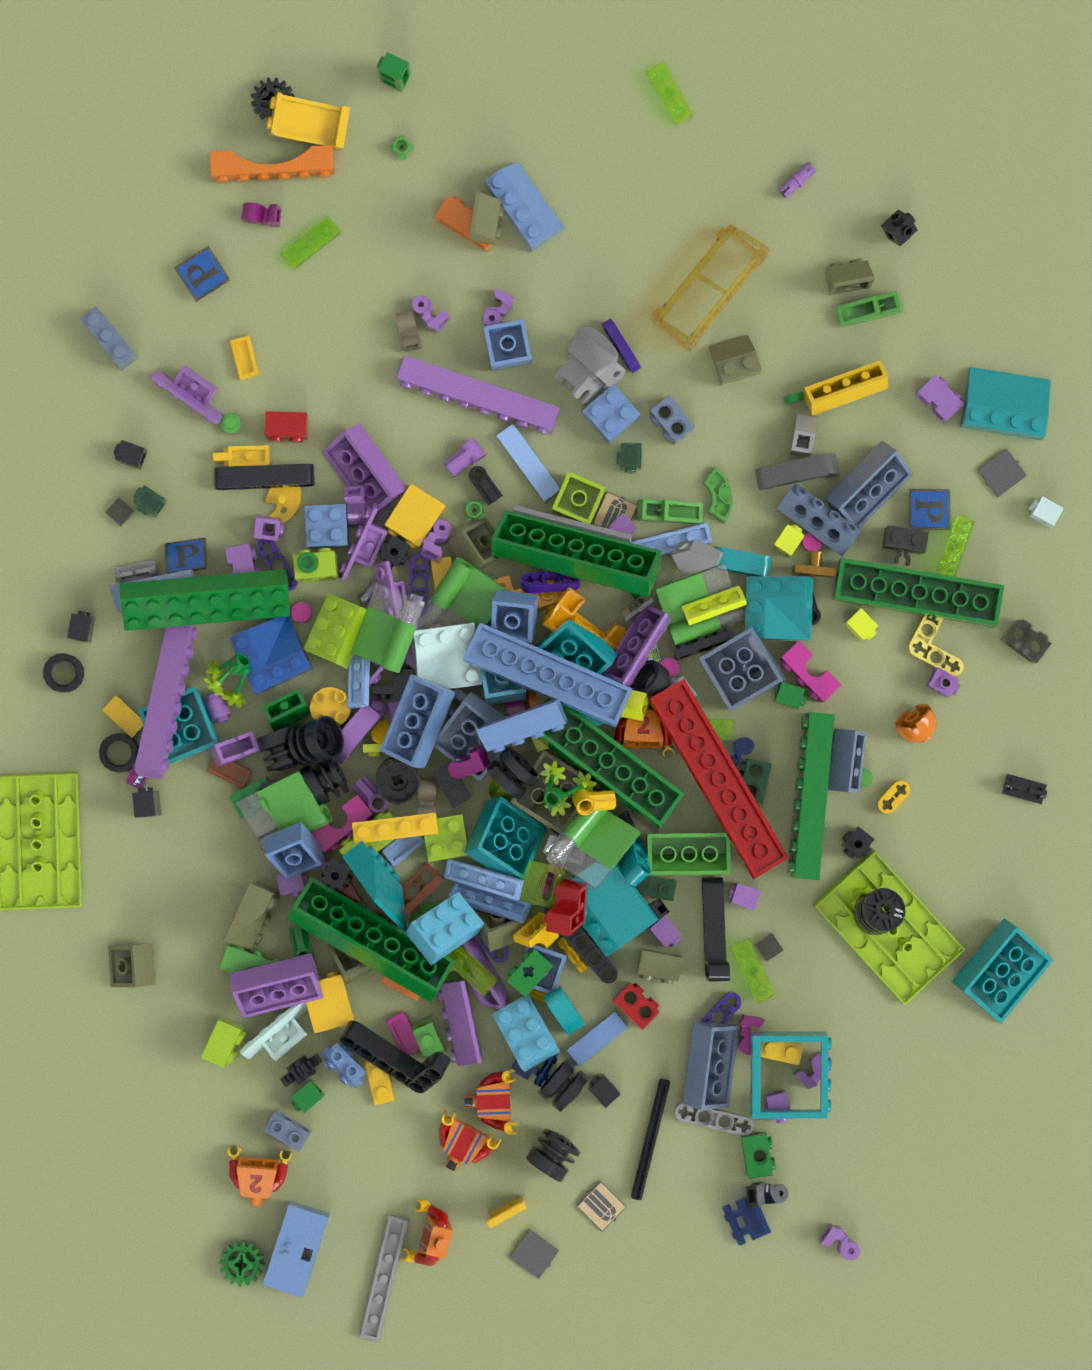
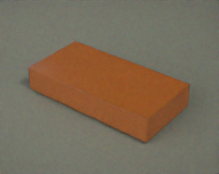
[207,759,253,789]

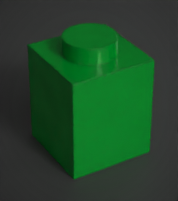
[774,682,807,709]
[291,1079,325,1113]

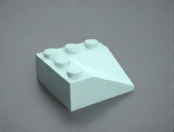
[411,622,483,689]

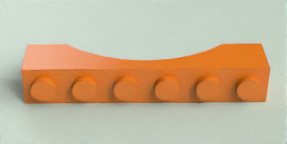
[210,145,335,183]

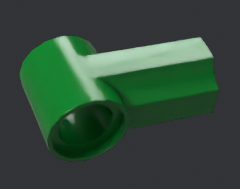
[289,927,314,960]

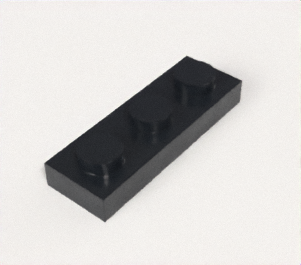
[673,629,734,661]

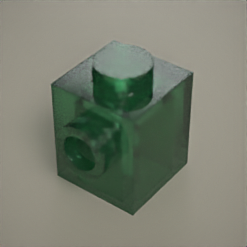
[616,443,642,474]
[133,485,167,517]

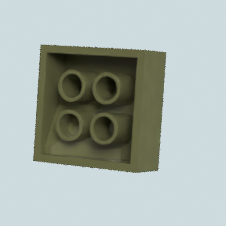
[511,750,594,834]
[223,881,280,949]

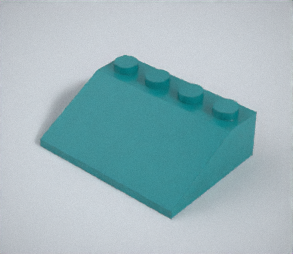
[960,367,1051,440]
[342,841,407,931]
[571,863,659,957]
[952,919,1053,1023]

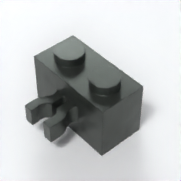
[882,525,929,566]

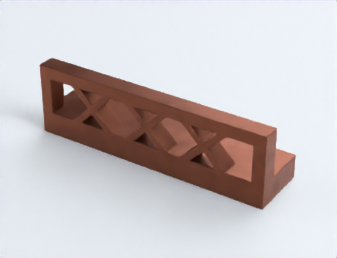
[375,862,444,926]

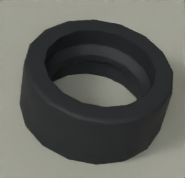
[43,653,84,693]
[630,660,669,699]
[99,733,139,773]

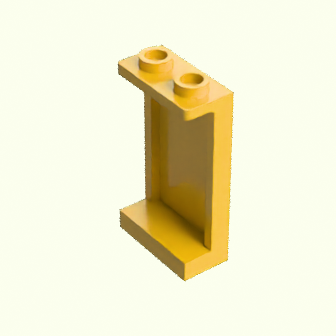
[266,92,350,150]

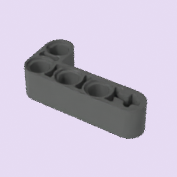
[755,453,840,490]

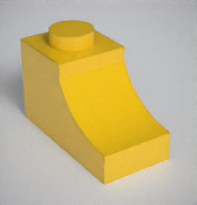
[513,912,559,949]

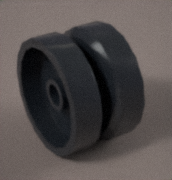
[487,747,540,800]
[538,1058,589,1112]

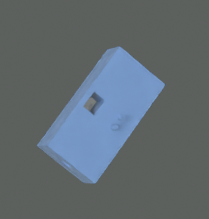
[263,1201,330,1298]

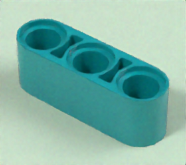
[711,546,772,576]
[620,836,651,886]
[543,986,586,1035]

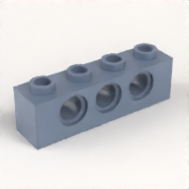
[776,483,861,557]

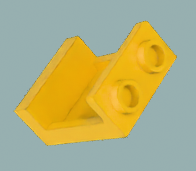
[385,484,446,549]
[306,971,356,1034]

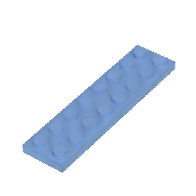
[463,623,632,728]

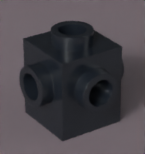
[881,209,918,246]
[379,535,411,569]
[841,826,875,859]
[321,859,353,892]

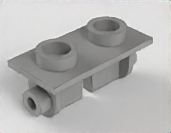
[114,560,158,584]

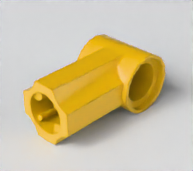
[572,789,616,815]

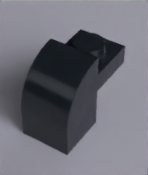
[373,669,415,702]

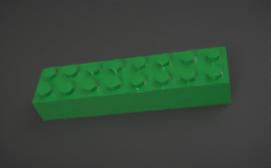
[491,510,662,597]
[832,558,1004,628]
[120,569,290,631]
[537,698,684,828]
[787,712,835,880]
[287,877,456,1003]

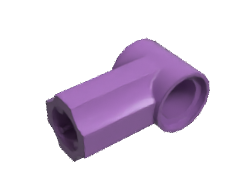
[443,438,486,477]
[352,775,389,813]

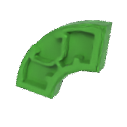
[703,467,732,524]

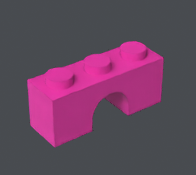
[779,641,842,703]
[310,794,374,853]

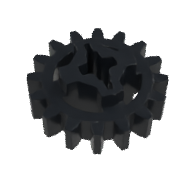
[251,77,295,120]
[280,1053,322,1087]

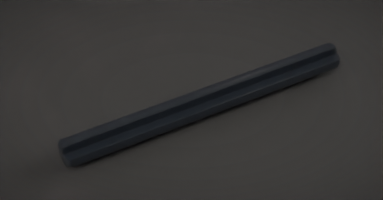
[631,1078,670,1200]

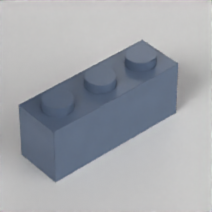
[80,306,138,371]
[828,728,867,794]

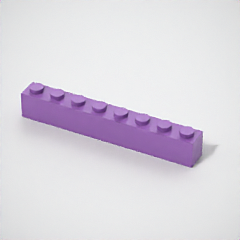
[397,355,560,435]
[134,625,198,779]

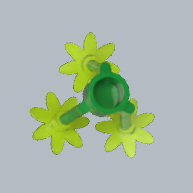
[204,653,251,708]
[540,761,596,816]

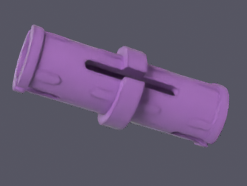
[778,162,816,199]

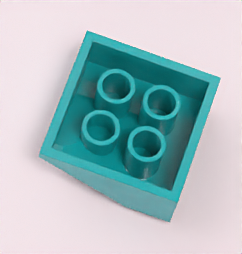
[745,576,813,640]
[535,619,617,675]
[138,686,220,764]
[464,796,546,880]

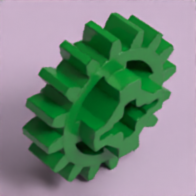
[219,1240,265,1287]

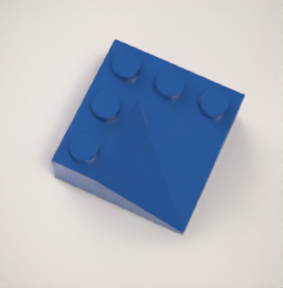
[229,616,313,695]

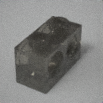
[1001,619,1052,664]

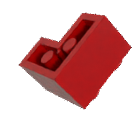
[544,879,587,936]

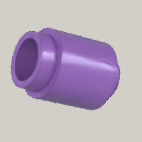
[205,694,231,724]

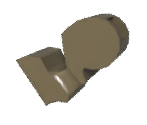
[396,310,422,352]
[417,779,437,815]

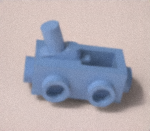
[321,1043,366,1089]

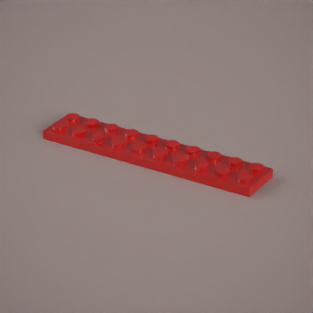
[648,679,789,879]

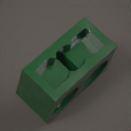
[739,758,772,804]
[634,875,677,901]

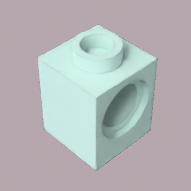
[1029,496,1064,528]

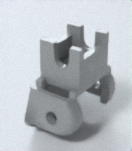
[553,326,626,406]

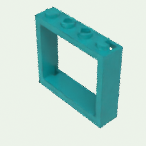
[750,1031,832,1119]

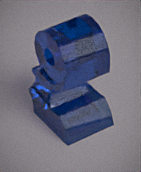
[730,737,754,766]

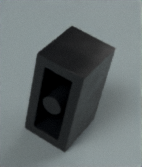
[432,762,471,808]
[132,787,161,818]

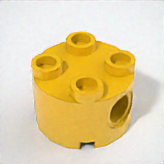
[310,687,353,727]

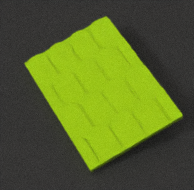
[0,771,83,910]
[812,849,965,1005]

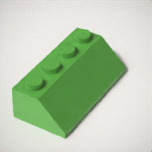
[646,833,731,875]

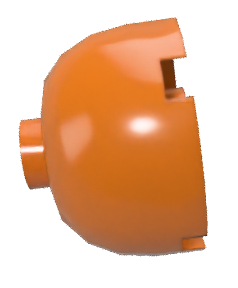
[895,704,937,743]

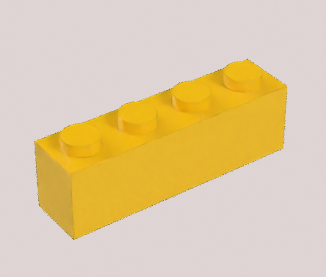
[804,360,889,416]
[352,813,439,844]

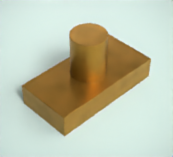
[793,551,837,578]

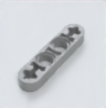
[674,1102,754,1136]

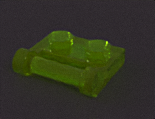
[520,860,566,908]

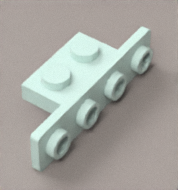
[240,1003,308,1061]

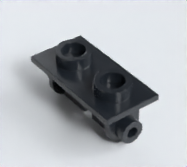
[1002,774,1047,805]

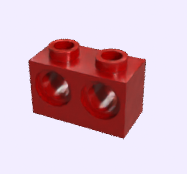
[612,982,660,1030]

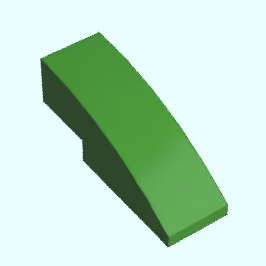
[836,291,904,327]
[636,499,703,524]

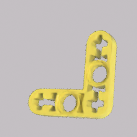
[908,616,964,676]

